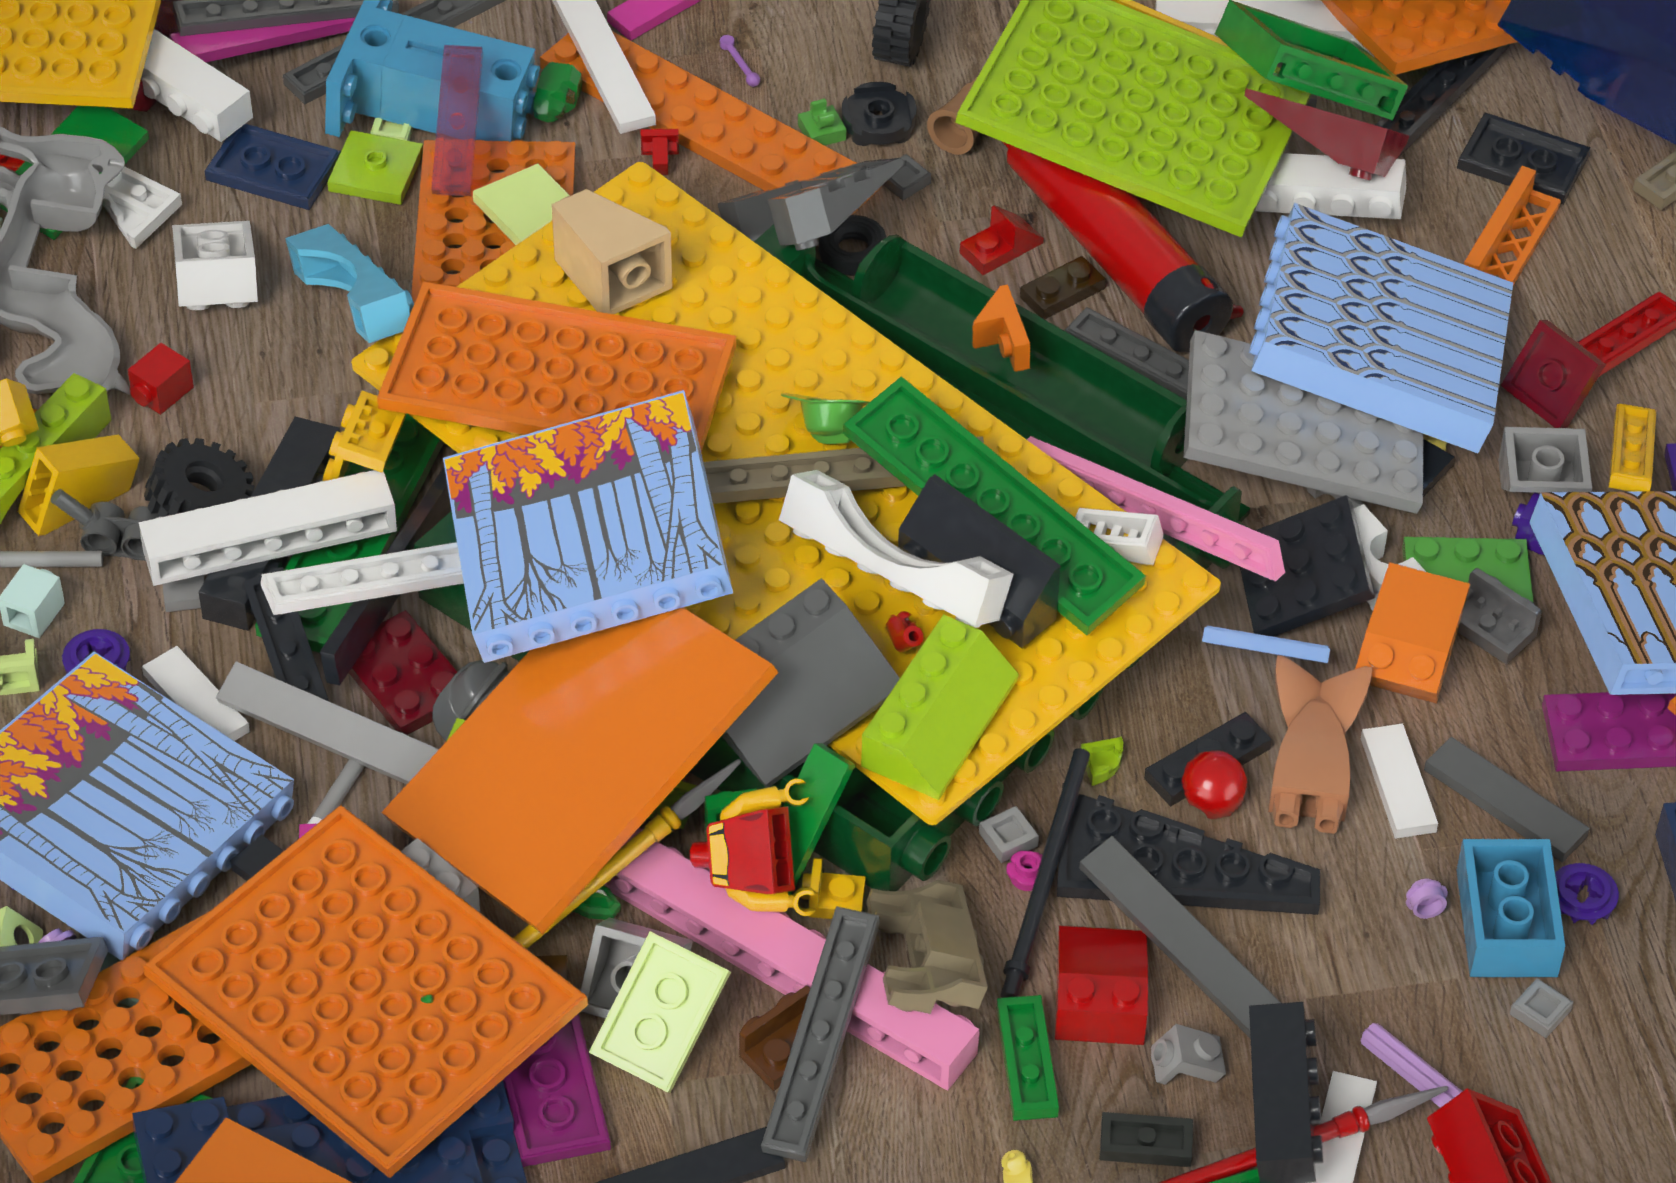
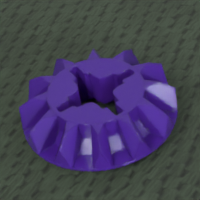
[62,629,131,674]
[1555,863,1619,925]

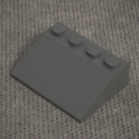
[721,578,900,788]

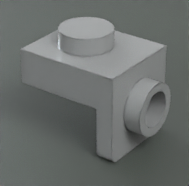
[1151,1024,1226,1085]

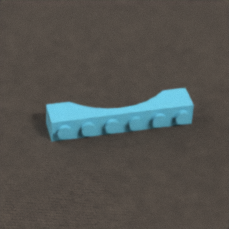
[285,224,414,343]

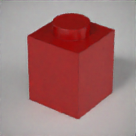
[127,343,194,415]

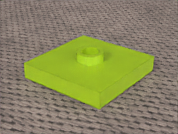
[327,130,423,205]

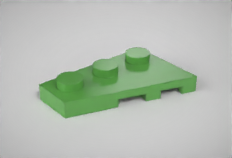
[1402,537,1533,603]

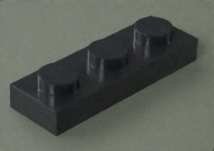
[1144,712,1272,807]

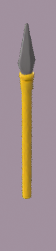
[513,759,741,949]

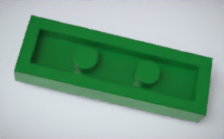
[996,995,1059,1121]

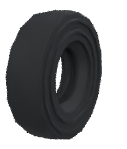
[819,214,887,276]

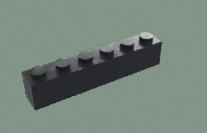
[199,416,340,631]

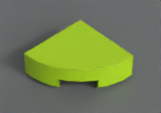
[1081,737,1123,786]

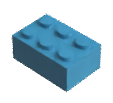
[1456,839,1565,977]

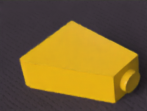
[17,434,140,536]

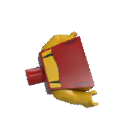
[690,779,817,916]

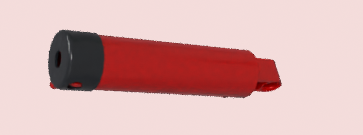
[1003,142,1244,353]

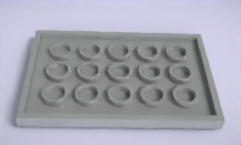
[1184,330,1423,514]

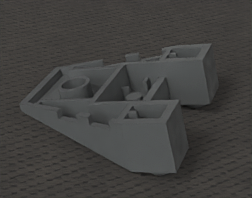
[717,158,904,250]

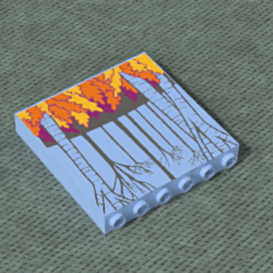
[443,390,733,663]
[0,652,294,960]

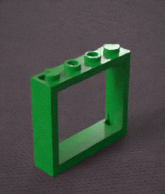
[1215,0,1408,120]

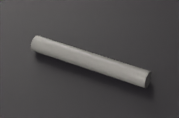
[0,551,104,568]

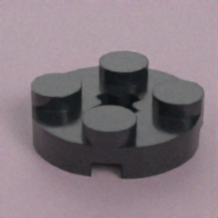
[841,82,917,146]

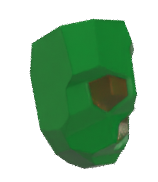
[534,62,582,123]

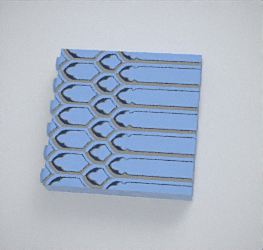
[1249,203,1513,453]

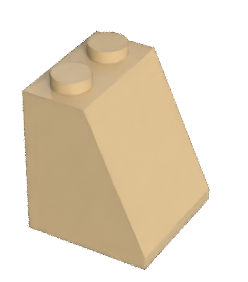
[552,189,672,314]

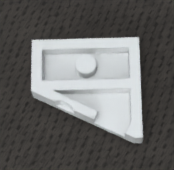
[103,166,182,249]

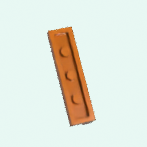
[1464,166,1561,286]

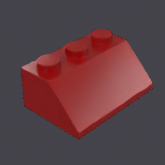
[1427,1088,1552,1183]

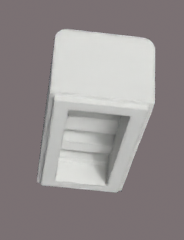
[1075,508,1163,565]

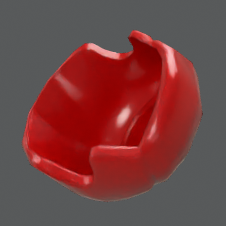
[1181,750,1248,819]

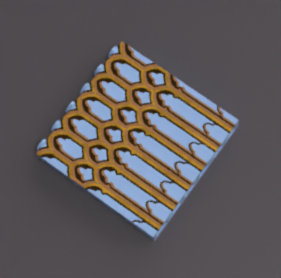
[1529,491,1676,695]

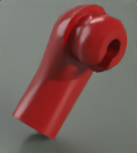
[886,611,924,653]

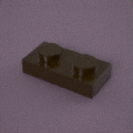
[1020,256,1106,320]

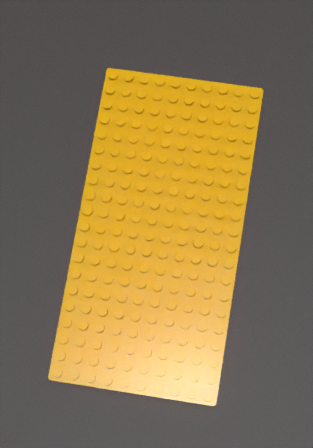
[351,162,1221,825]

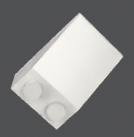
[172,221,258,310]

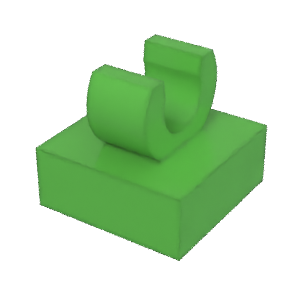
[798,98,846,146]

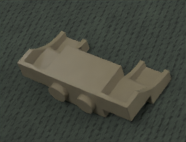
[866,880,988,1014]

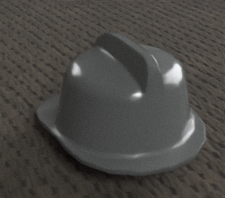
[432,660,509,741]

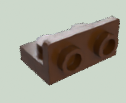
[739,985,810,1091]

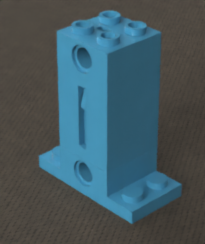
[325,0,540,142]

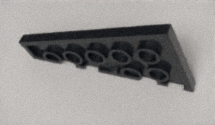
[1057,783,1320,915]

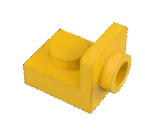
[801,858,865,919]

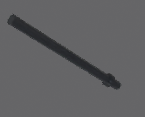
[1001,748,1090,998]

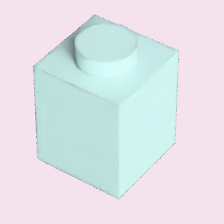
[0,564,65,639]

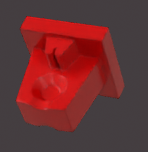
[641,129,679,175]

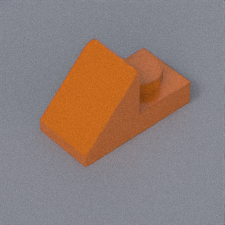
[972,284,1030,372]

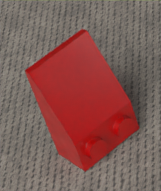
[1055,926,1148,1045]

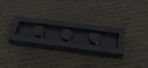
[243,567,330,702]

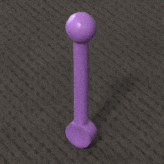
[720,35,760,87]

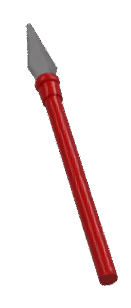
[1159,1086,1448,1183]

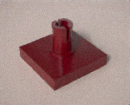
[1500,320,1606,428]

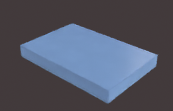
[1202,626,1330,664]

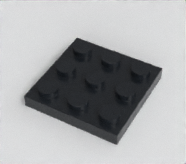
[1239,495,1375,637]

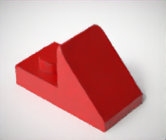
[959,205,1044,275]

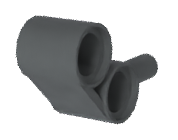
[51,489,159,561]

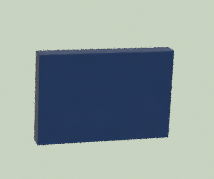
[205,124,341,210]

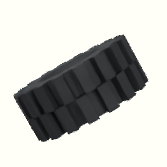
[872,0,931,67]
[144,438,255,518]

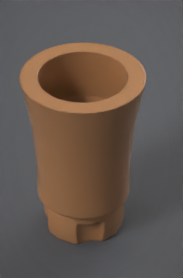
[927,77,980,155]

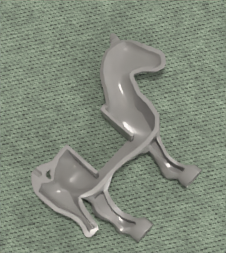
[0,127,131,395]

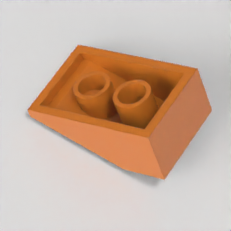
[1355,562,1470,704]

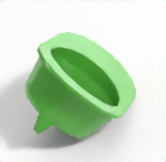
[781,393,869,444]

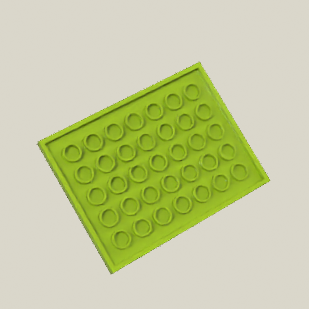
[955,0,1312,238]

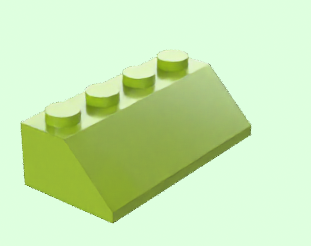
[861,614,1019,800]

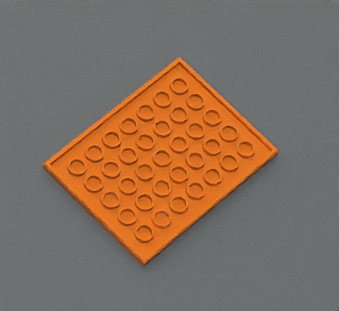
[381,608,779,935]
[142,805,588,1178]

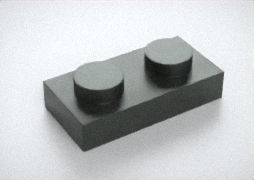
[1099,1112,1193,1167]

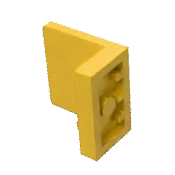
[322,390,406,481]

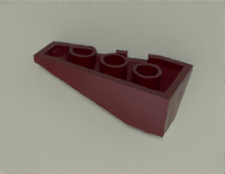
[1244,88,1409,181]

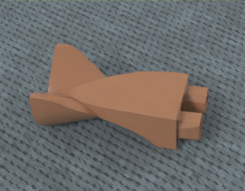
[1268,655,1372,834]

